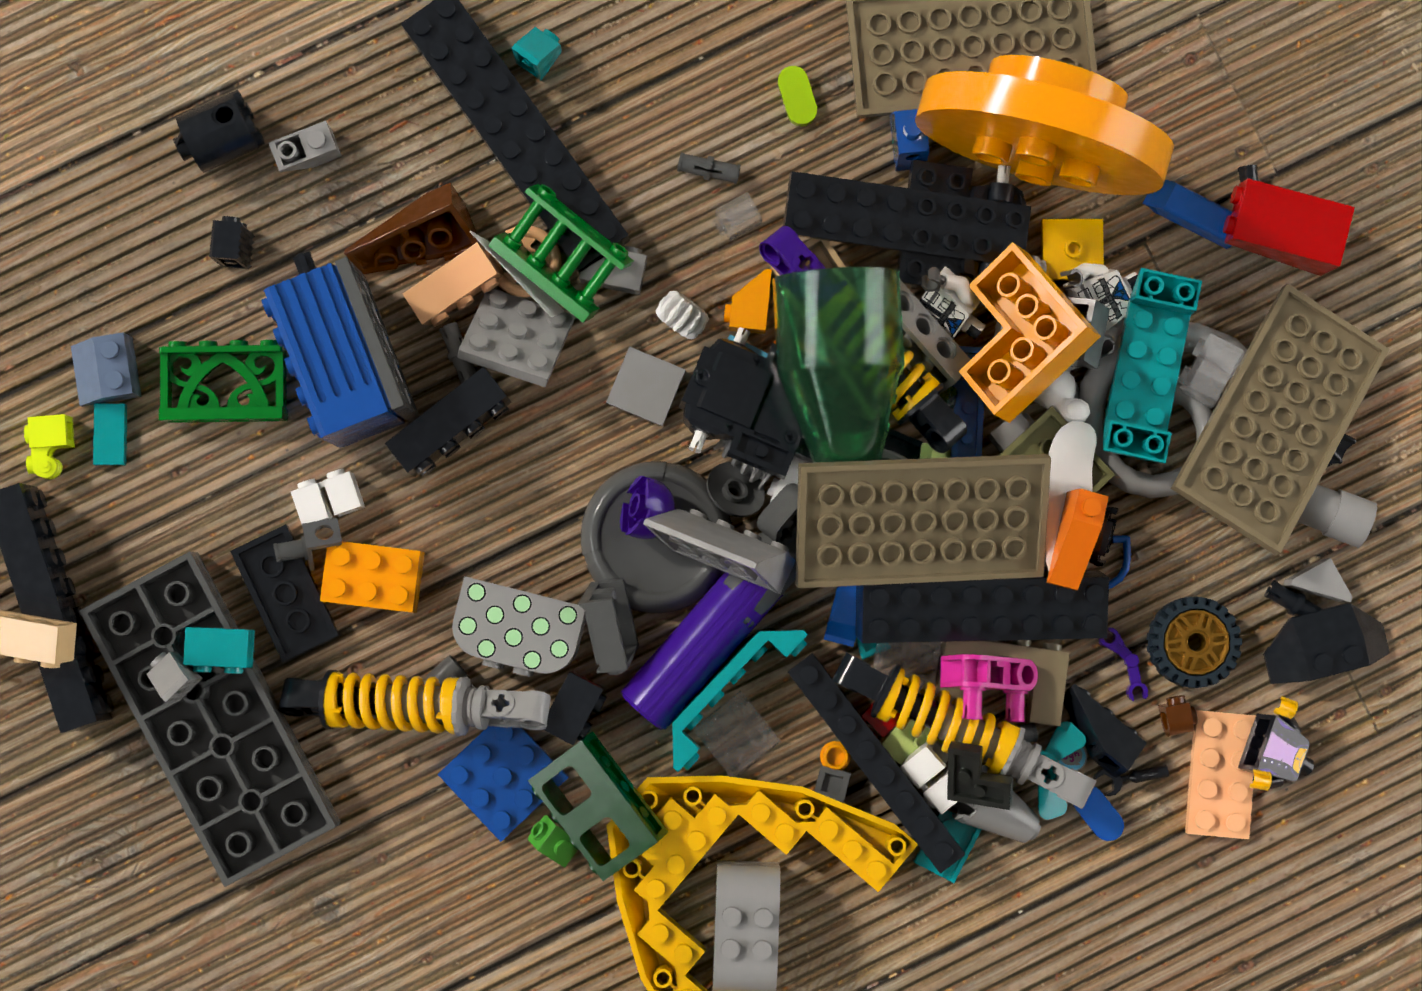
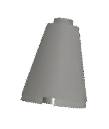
[952,765,1041,843]

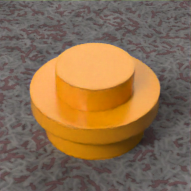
[820,741,851,771]

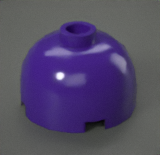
[620,476,676,540]

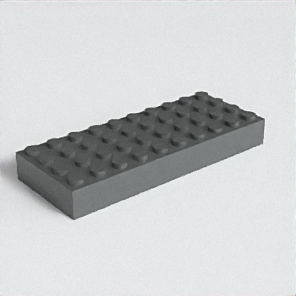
[79,551,342,887]

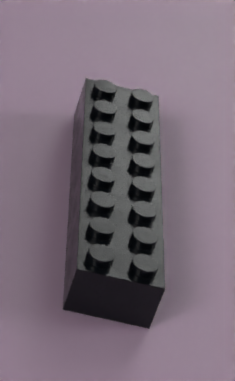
[0,483,114,733]
[855,570,1109,643]

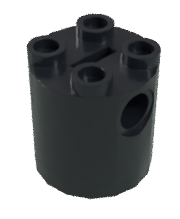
[173,90,265,173]

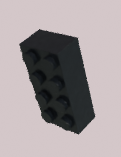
[385,367,512,477]

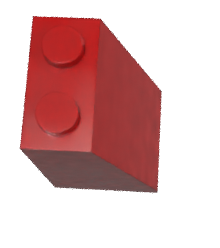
[1223,178,1355,276]

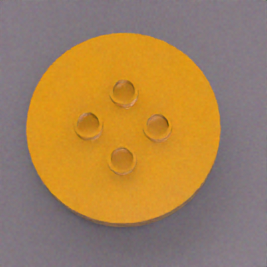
[915,55,1174,195]

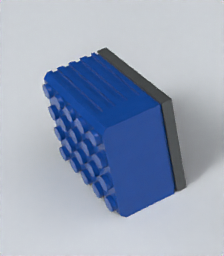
[261,251,419,448]

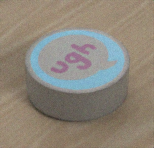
[1058,747,1087,771]

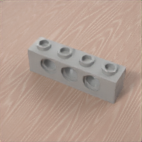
[857,271,971,395]

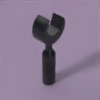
[1093,765,1169,796]

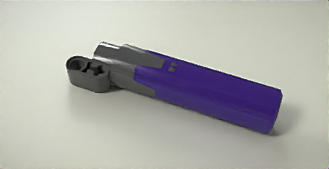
[621,483,798,730]

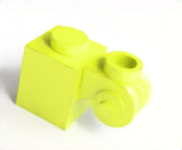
[24,414,75,479]

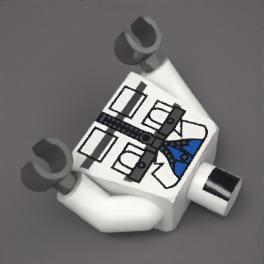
[1060,263,1138,358]
[920,266,986,340]

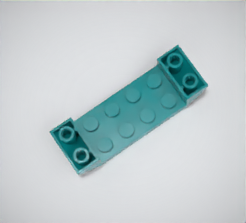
[1103,268,1202,464]
[672,630,808,772]

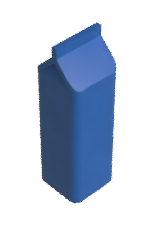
[1142,180,1232,249]
[824,586,856,647]

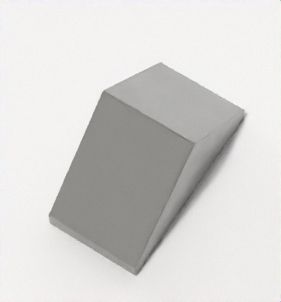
[1283,558,1352,603]

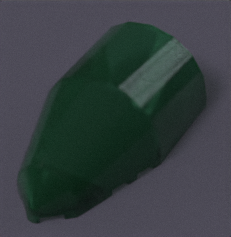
[772,267,905,463]

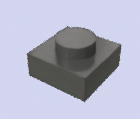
[815,766,851,803]

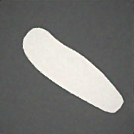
[1045,421,1097,571]

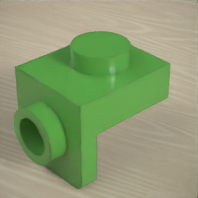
[528,815,578,868]

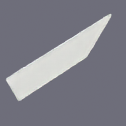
[470,231,564,317]

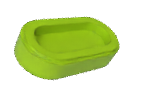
[778,66,817,127]

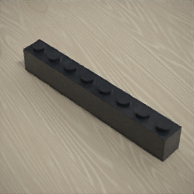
[788,653,965,874]

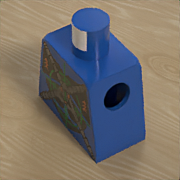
[889,109,929,171]

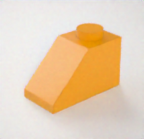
[724,269,772,334]

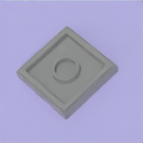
[606,346,686,427]

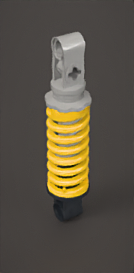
[832,653,1097,809]
[278,670,551,736]

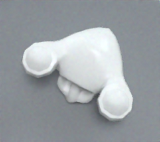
[1034,366,1090,423]

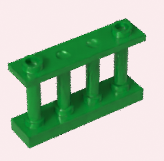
[488,184,634,323]

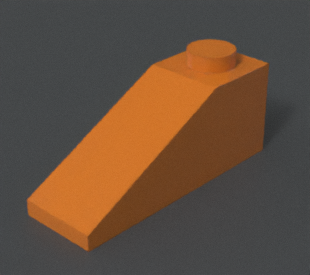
[1046,488,1109,591]

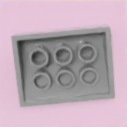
[643,509,796,594]

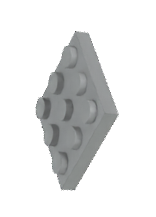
[457,289,575,388]

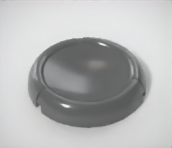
[581,461,732,614]

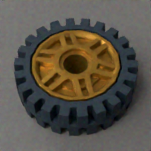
[1146,597,1242,688]

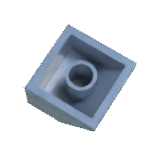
[71,332,142,407]

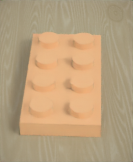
[1185,710,1256,839]

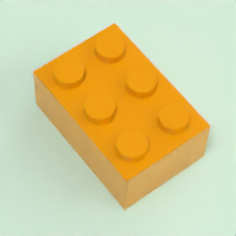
[320,541,425,613]

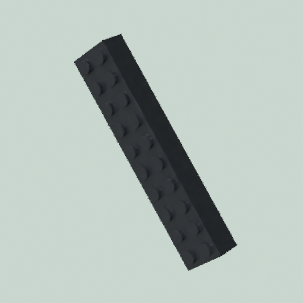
[401,0,630,275]

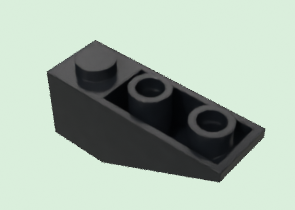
[1063,684,1147,778]

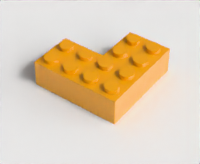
[959,242,1101,423]

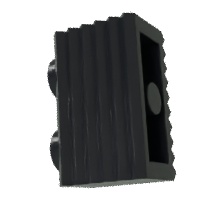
[209,216,255,269]

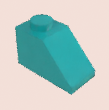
[512,27,562,81]

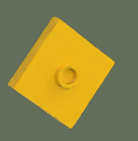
[1041,219,1104,281]

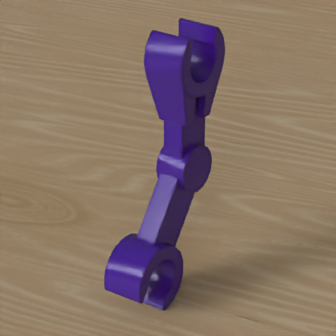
[1098,627,1148,701]

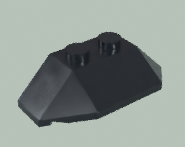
[1263,603,1390,684]

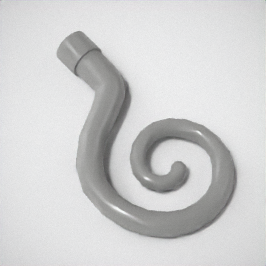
[1078,322,1377,548]

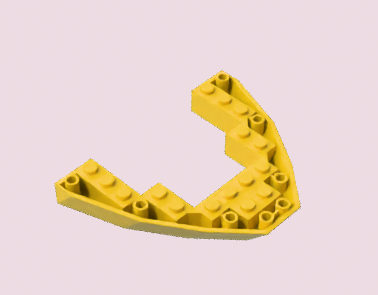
[606,775,918,991]

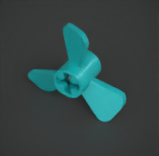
[1038,721,1086,820]

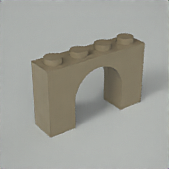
[936,640,1070,726]

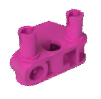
[940,654,1038,723]

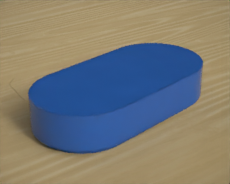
[1073,787,1124,841]

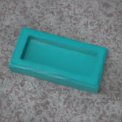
[93,404,127,466]

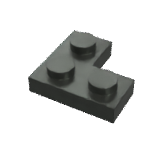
[947,741,1013,810]

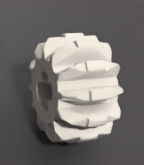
[655,291,709,339]

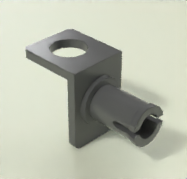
[273,518,342,571]

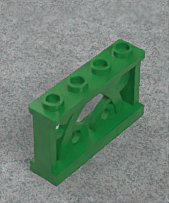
[159,340,288,423]

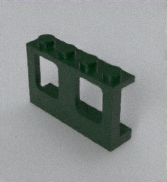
[528,731,668,881]

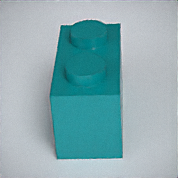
[183,627,255,674]

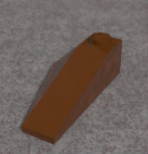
[344,182,480,274]

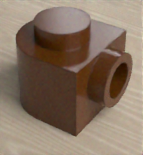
[1158,695,1198,737]

